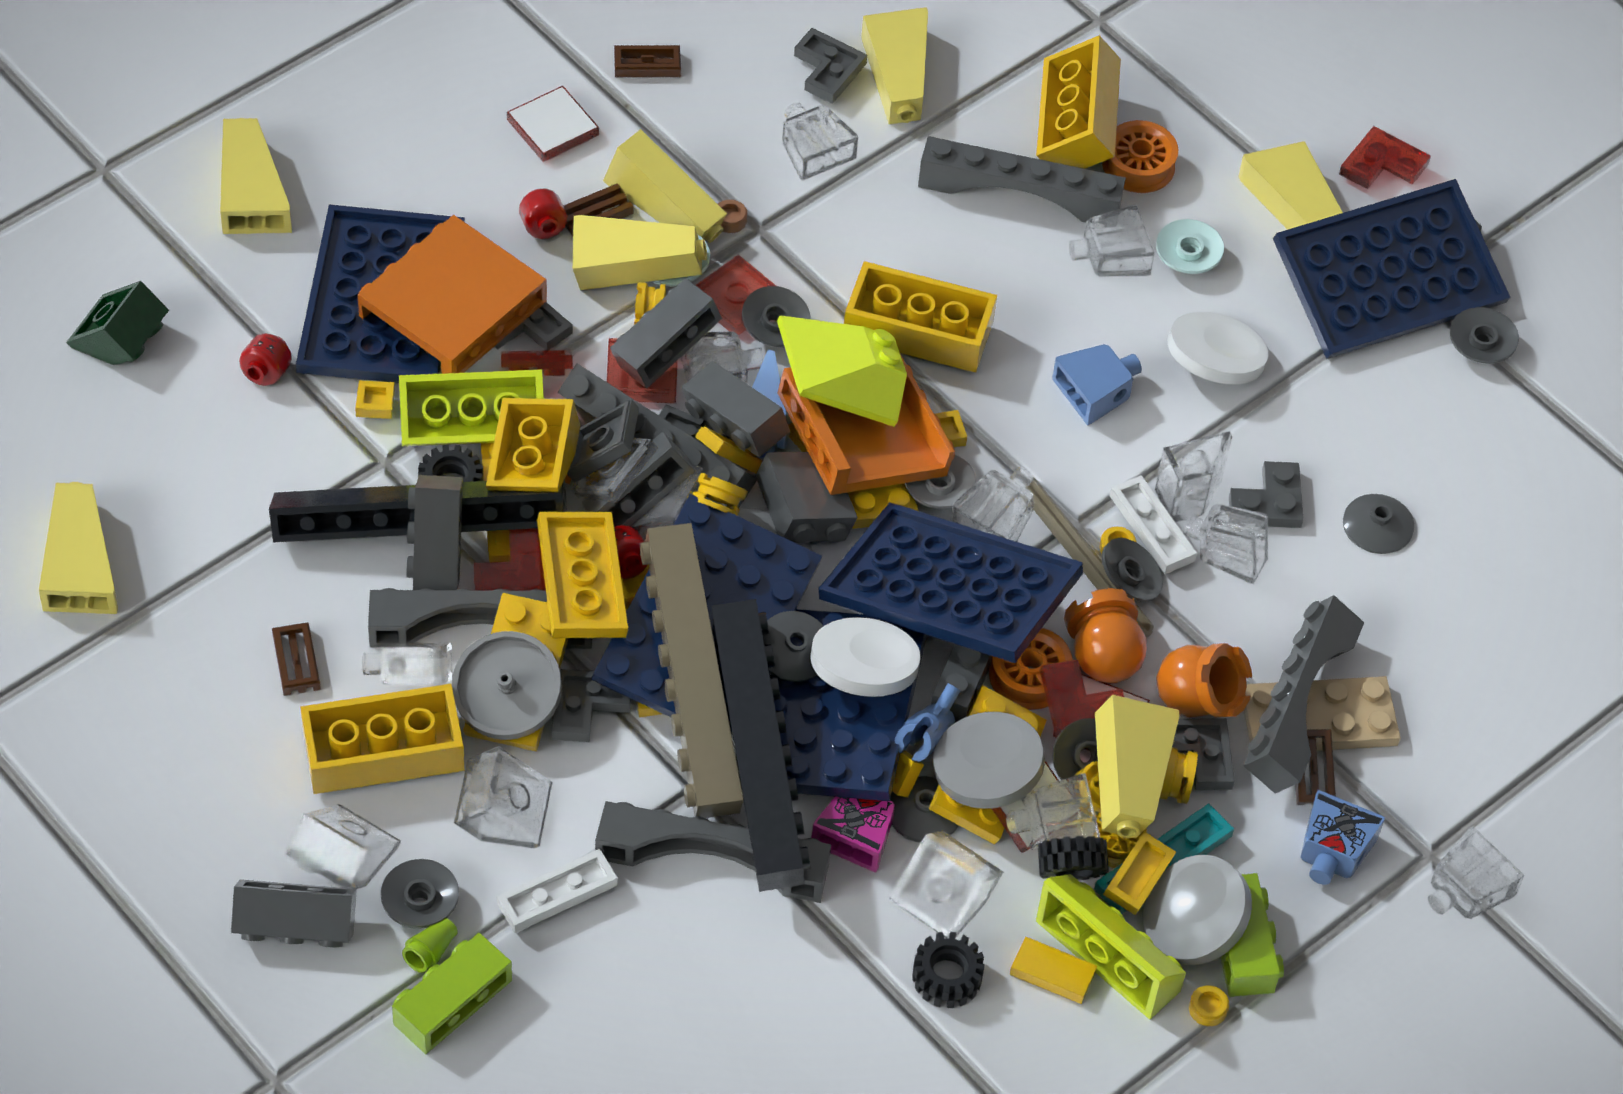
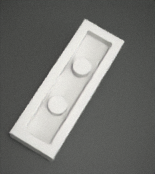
[1109,475,1197,574]
[497,849,618,933]

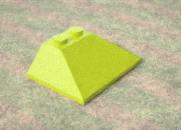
[777,316,907,427]

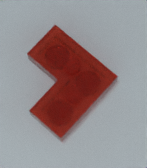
[1339,126,1431,189]
[501,350,573,376]
[474,528,546,591]
[1040,660,1124,739]

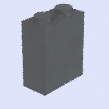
[755,452,858,543]

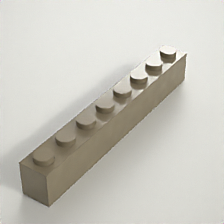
[640,523,743,818]

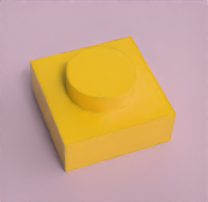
[355,380,395,419]
[892,750,924,798]

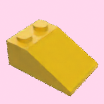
[486,398,580,492]

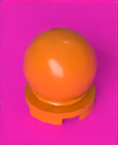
[1064,588,1147,684]
[1156,643,1252,718]

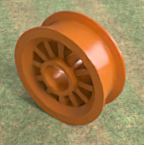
[1102,120,1179,193]
[989,628,1073,710]

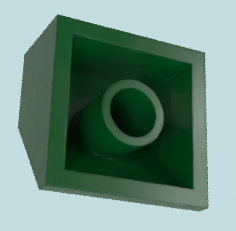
[66,281,169,365]

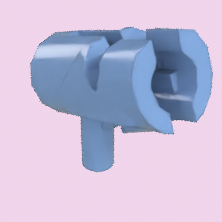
[895,683,961,762]

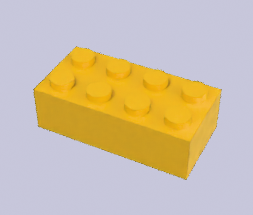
[1036,35,1121,169]
[844,261,997,373]
[300,684,465,794]

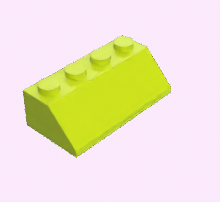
[399,369,544,447]
[1036,874,1186,1020]

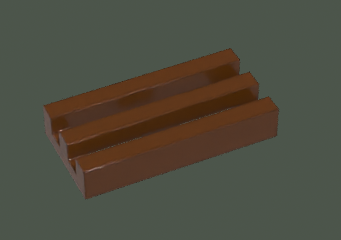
[614,45,681,77]
[563,184,634,236]
[272,622,321,696]
[1295,729,1336,805]

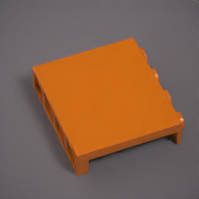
[358,215,547,374]
[777,354,955,495]

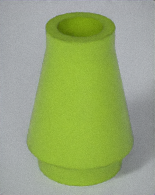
[402,918,458,973]

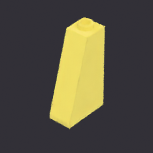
[861,7,928,124]
[220,118,292,234]
[603,129,727,243]
[1238,141,1343,230]
[572,215,707,290]
[39,482,118,614]
[1095,695,1180,838]

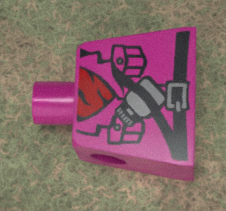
[811,796,895,873]

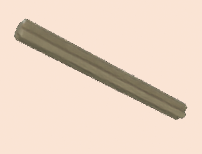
[1019,477,1154,637]

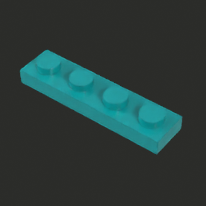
[1094,803,1234,914]

